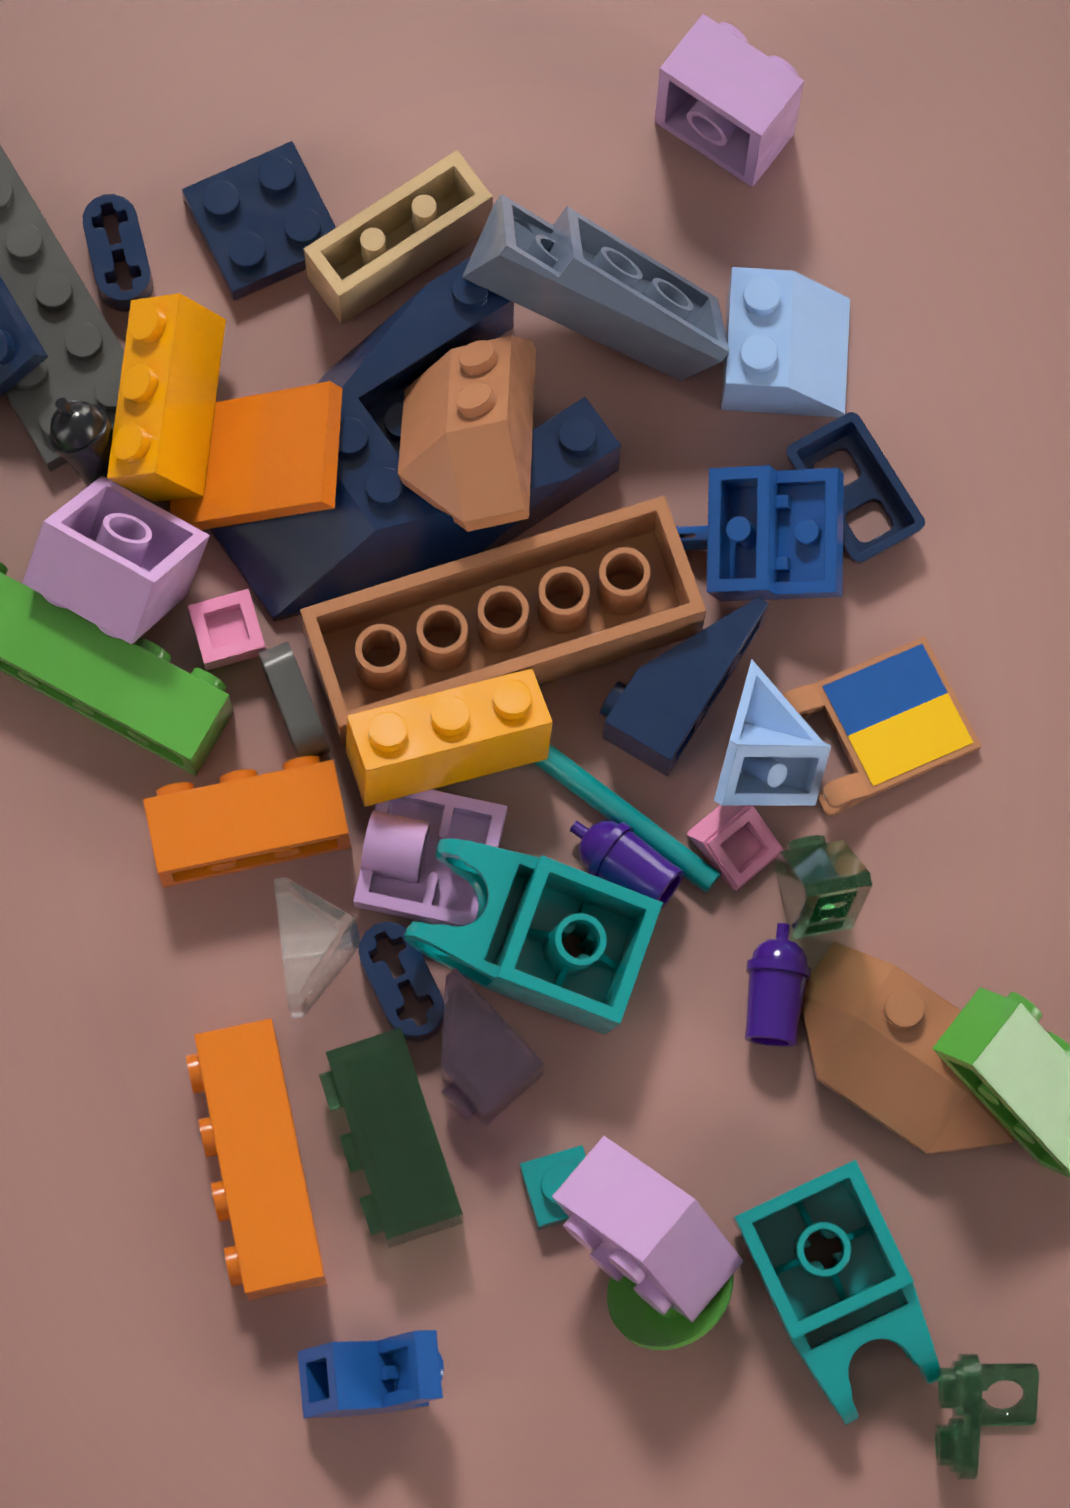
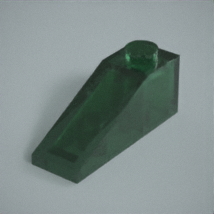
[775,835,873,940]

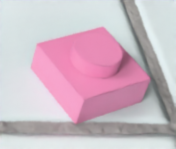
[188,588,266,671]

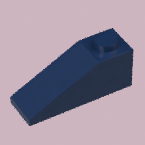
[599,597,769,777]

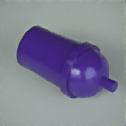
[570,821,684,909]
[744,923,811,1047]

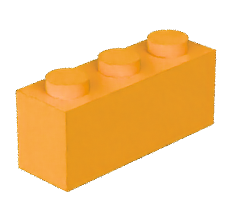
[107,293,226,502]
[346,668,553,807]

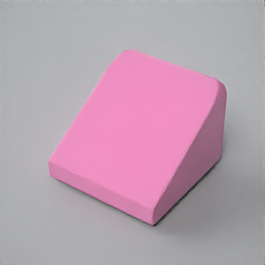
[687,805,784,891]

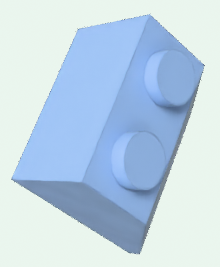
[721,267,850,418]

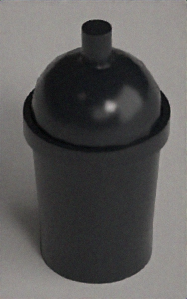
[49,398,121,487]

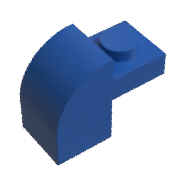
[297,1330,444,1419]

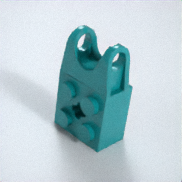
[404,838,663,1035]
[732,1159,942,1425]

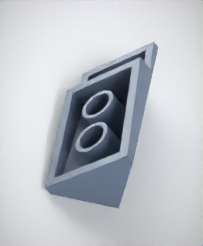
[462,194,729,381]

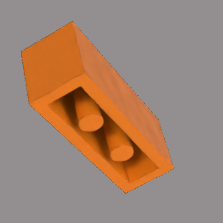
[143,756,351,888]

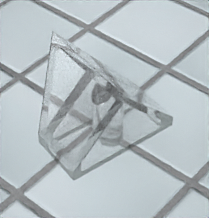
[274,877,360,1018]

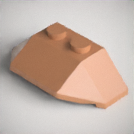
[398,335,536,532]
[801,941,1015,1155]

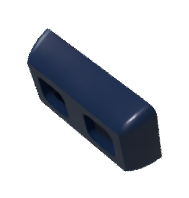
[787,412,925,564]

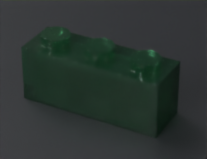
[318,1027,464,1248]

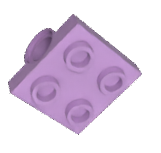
[353,790,507,927]

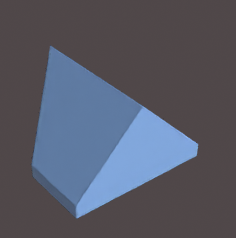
[714,659,831,806]

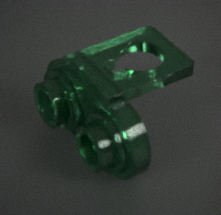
[935,1353,1039,1479]

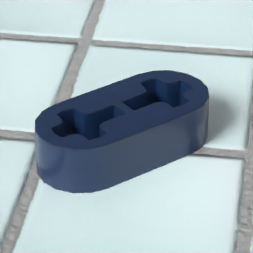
[83,194,153,312]
[358,921,445,1042]

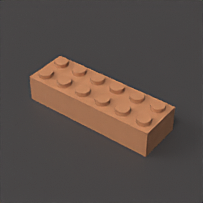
[300,495,706,747]

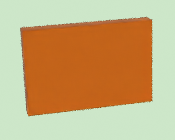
[169,381,343,530]

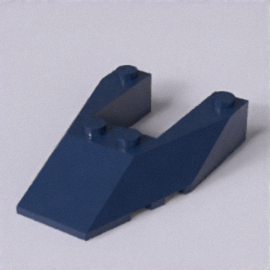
[210,256,621,622]

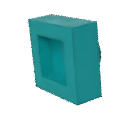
[520,1145,586,1230]

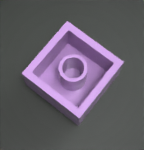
[654,14,804,188]
[22,476,210,644]
[552,1136,743,1323]

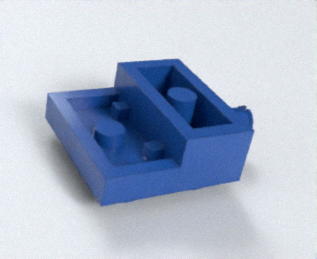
[676,465,844,602]

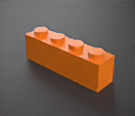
[186,1018,327,1301]

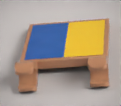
[782,636,982,817]

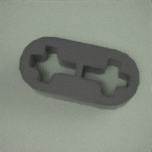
[258,641,330,758]

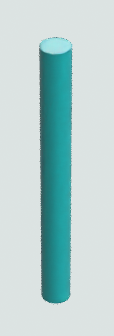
[534,744,721,894]

